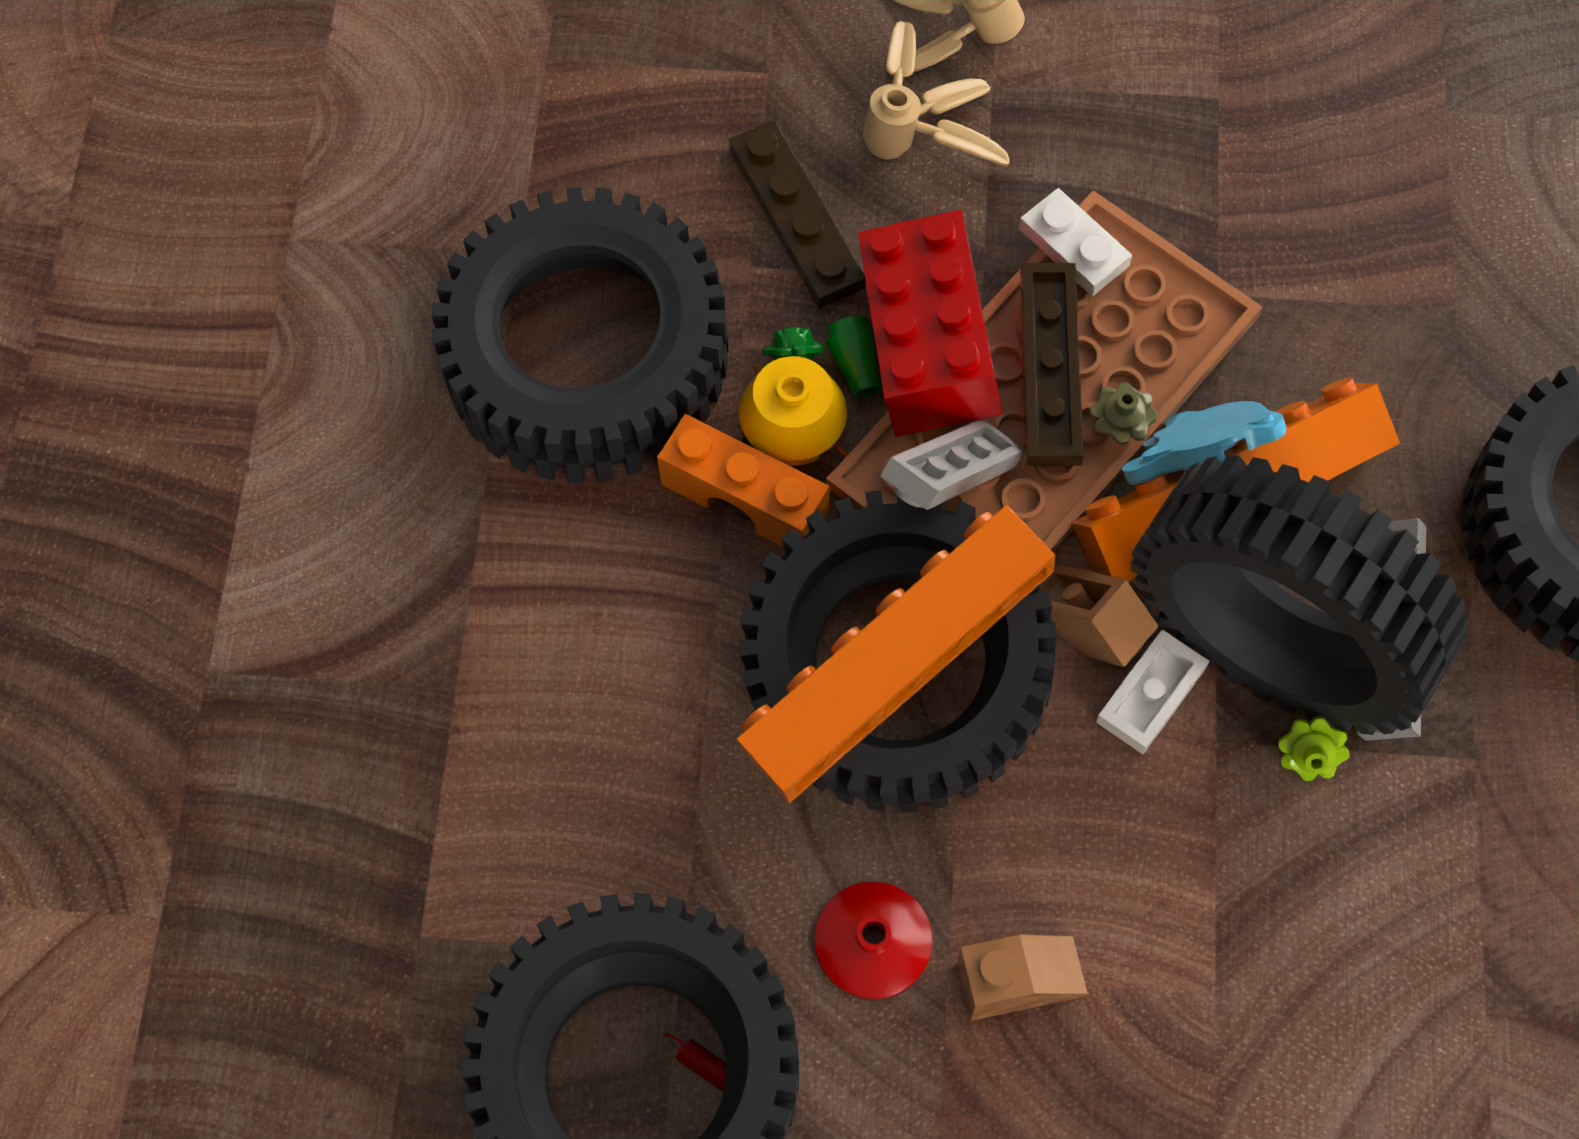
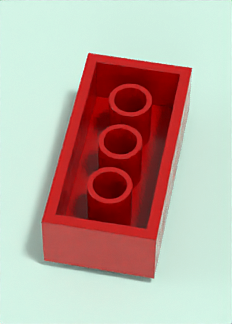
[858,209,1003,437]

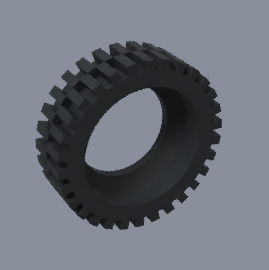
[432,187,729,483]
[1461,365,1579,661]
[1131,455,1469,735]
[739,490,1056,813]
[461,893,800,1139]

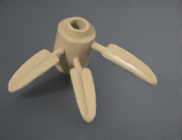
[893,0,1025,73]
[863,21,1009,166]

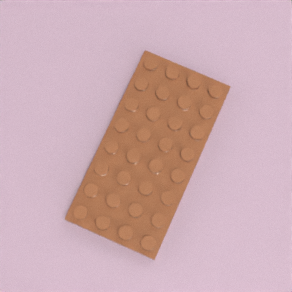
[826,190,1263,553]

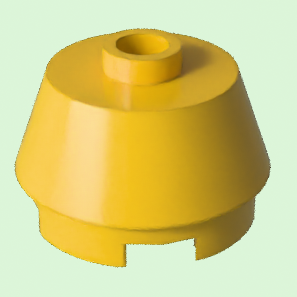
[738,356,847,466]

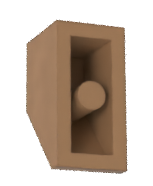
[1041,563,1159,667]
[957,934,1088,1021]

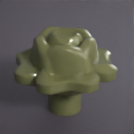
[1089,382,1158,445]

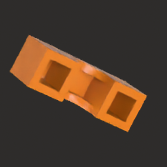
[657,414,829,547]

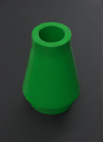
[826,315,883,399]

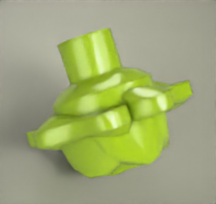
[1278,716,1350,781]

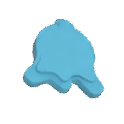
[1122,401,1287,485]

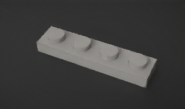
[880,419,1026,510]

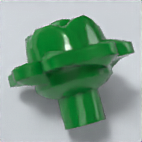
[762,327,825,360]

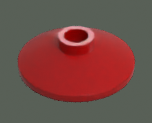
[814,882,932,999]

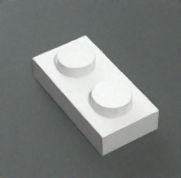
[1019,188,1132,297]
[1096,630,1209,755]

